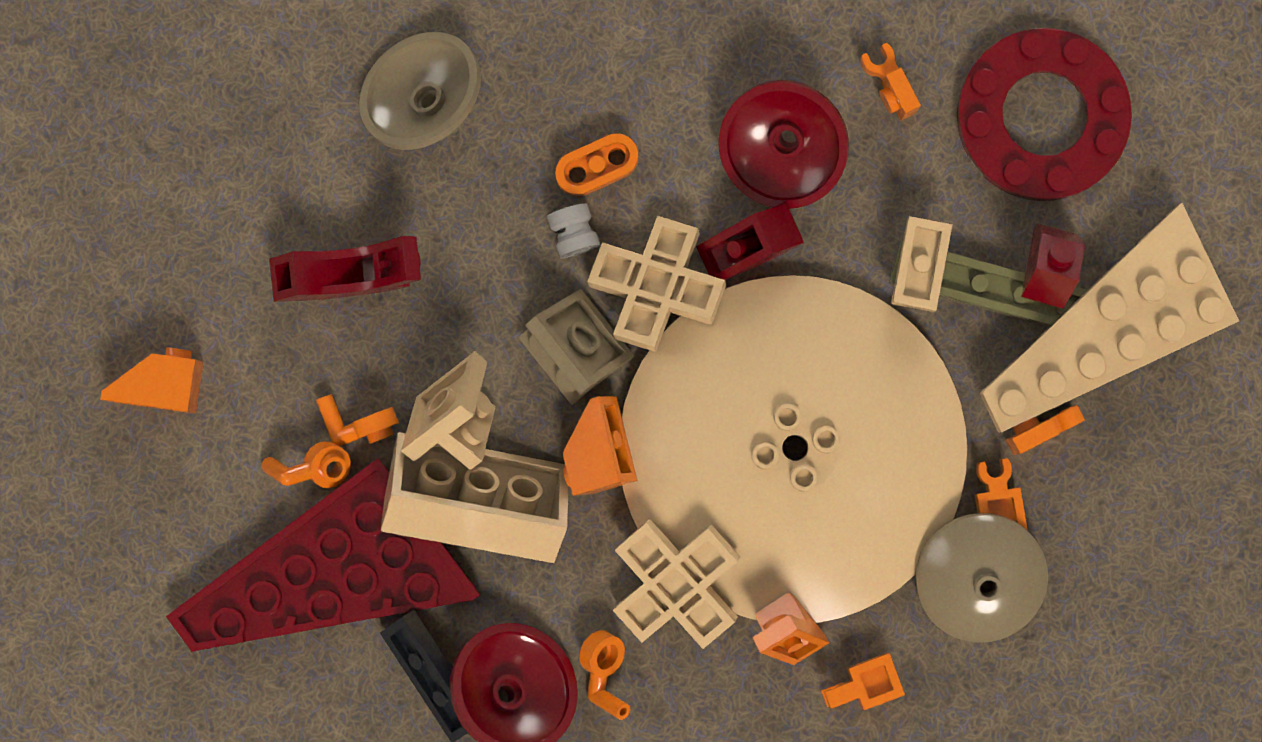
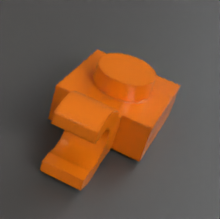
[860,43,921,121]
[821,653,905,710]

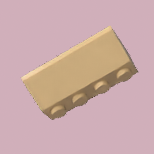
[381,432,568,563]

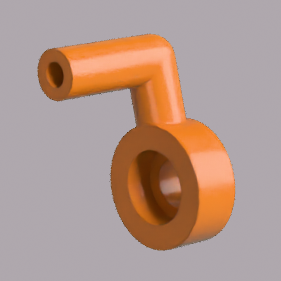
[316,394,399,446]
[261,441,351,488]
[579,630,630,720]

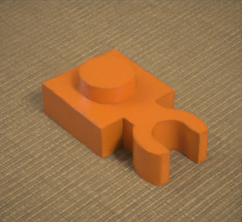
[1005,405,1085,455]
[975,458,1028,531]

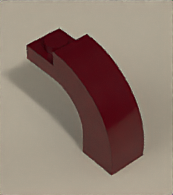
[269,236,421,302]

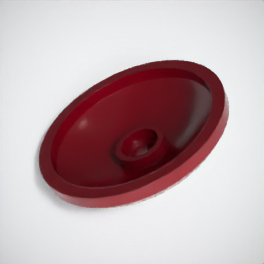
[718,80,849,209]
[450,623,578,742]

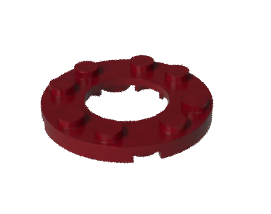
[957,28,1132,201]

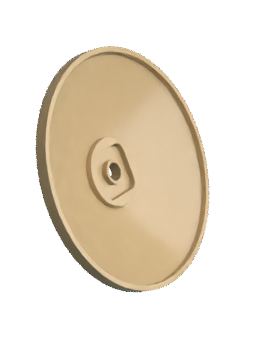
[622,275,967,623]

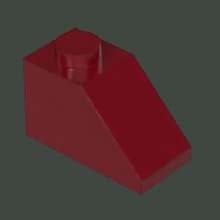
[696,203,804,281]
[1021,223,1085,309]

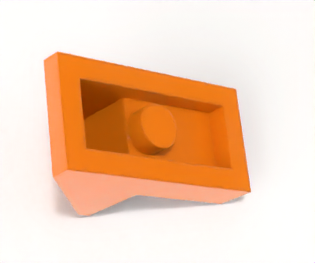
[752,593,829,665]

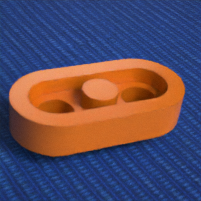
[555,134,638,197]

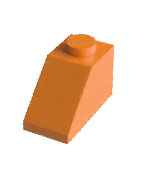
[100,347,204,414]
[562,396,638,496]

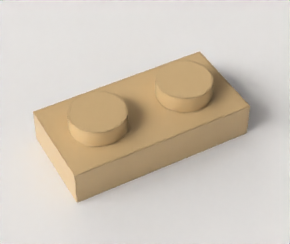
[891,216,952,312]

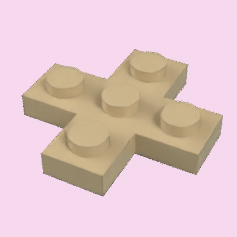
[587,216,726,352]
[613,519,740,649]

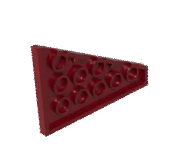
[166,458,481,652]

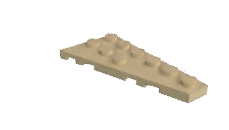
[980,203,1239,433]

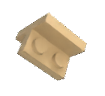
[401,351,496,470]

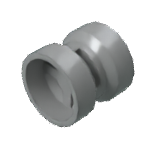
[547,203,601,259]

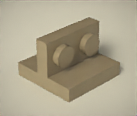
[518,289,634,405]

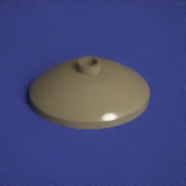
[359,32,481,150]
[915,513,1048,643]

